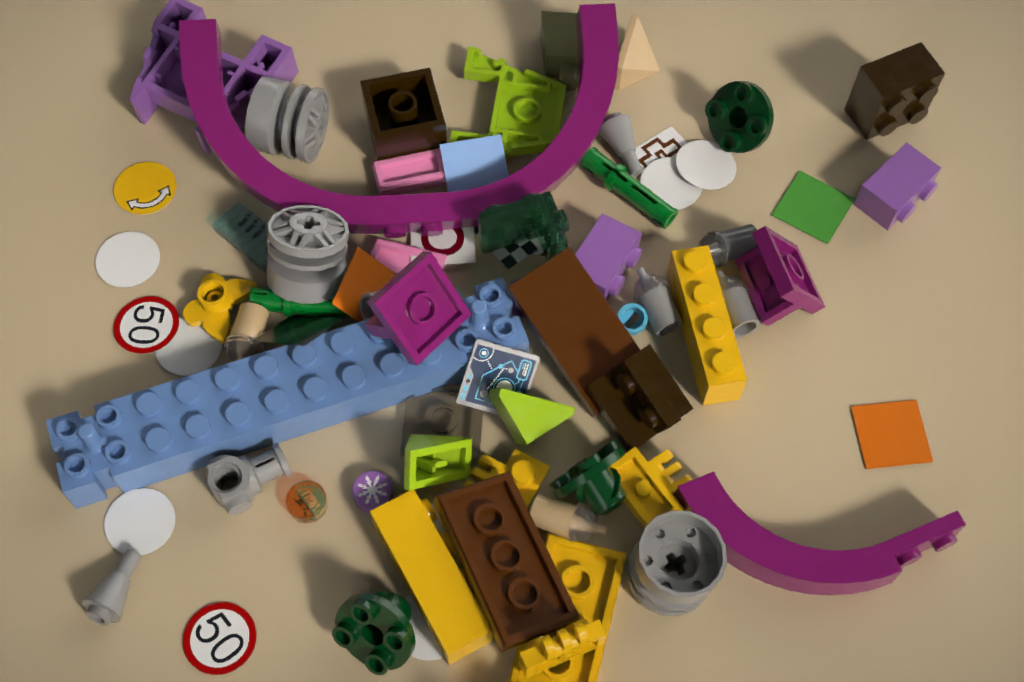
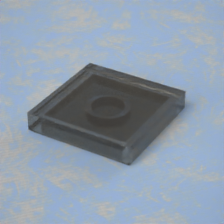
[400,384,484,461]

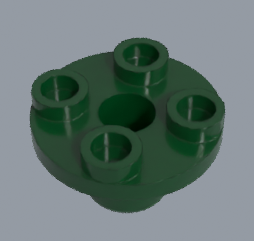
[705,81,774,153]
[549,440,627,516]
[332,591,416,675]

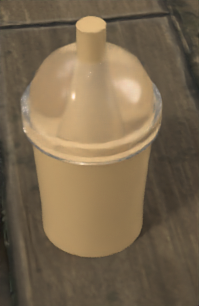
[224,302,269,362]
[530,494,607,543]

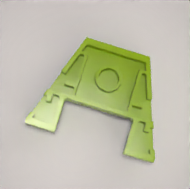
[449,46,567,158]

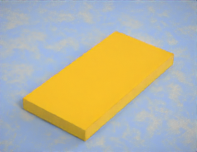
[508,533,627,682]

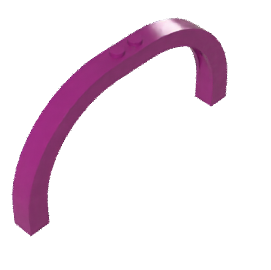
[179,3,619,238]

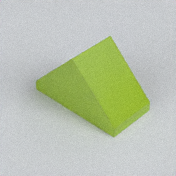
[489,388,575,445]
[404,434,472,491]

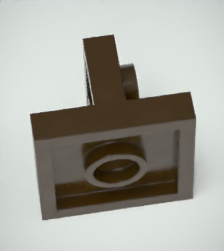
[585,344,694,452]

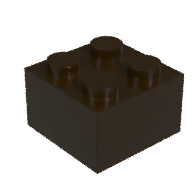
[844,42,945,140]
[360,68,447,161]

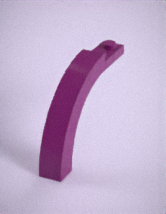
[674,471,966,595]

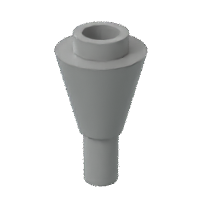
[599,112,643,177]
[82,549,141,626]

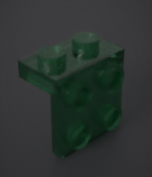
[478,191,569,262]

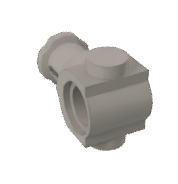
[207,442,293,515]

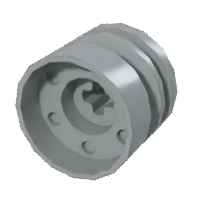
[245,76,330,164]
[267,205,349,304]
[626,511,727,616]

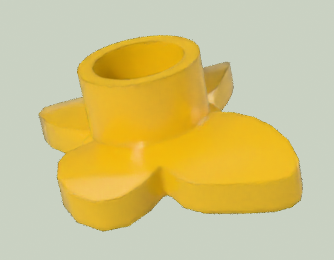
[183,273,258,344]

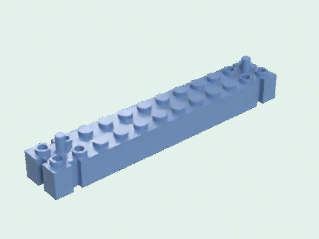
[46,277,529,509]

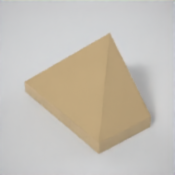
[614,14,660,90]

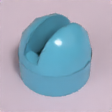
[617,303,648,335]

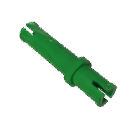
[581,147,678,229]
[249,287,353,319]

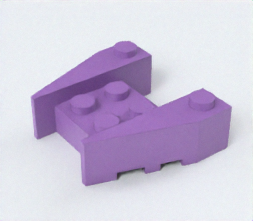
[129,0,299,154]

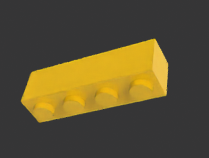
[667,245,747,406]
[370,490,493,665]

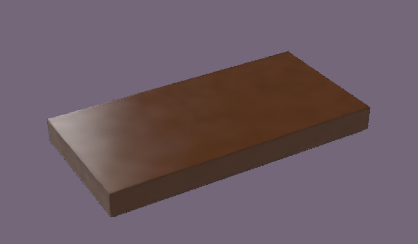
[506,247,640,417]
[433,471,580,652]

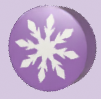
[352,471,394,513]

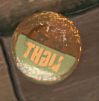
[286,480,328,523]

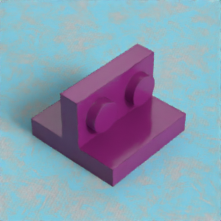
[735,226,825,326]
[365,251,472,366]

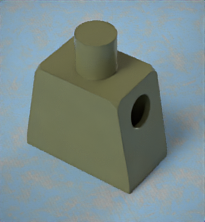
[540,11,579,91]

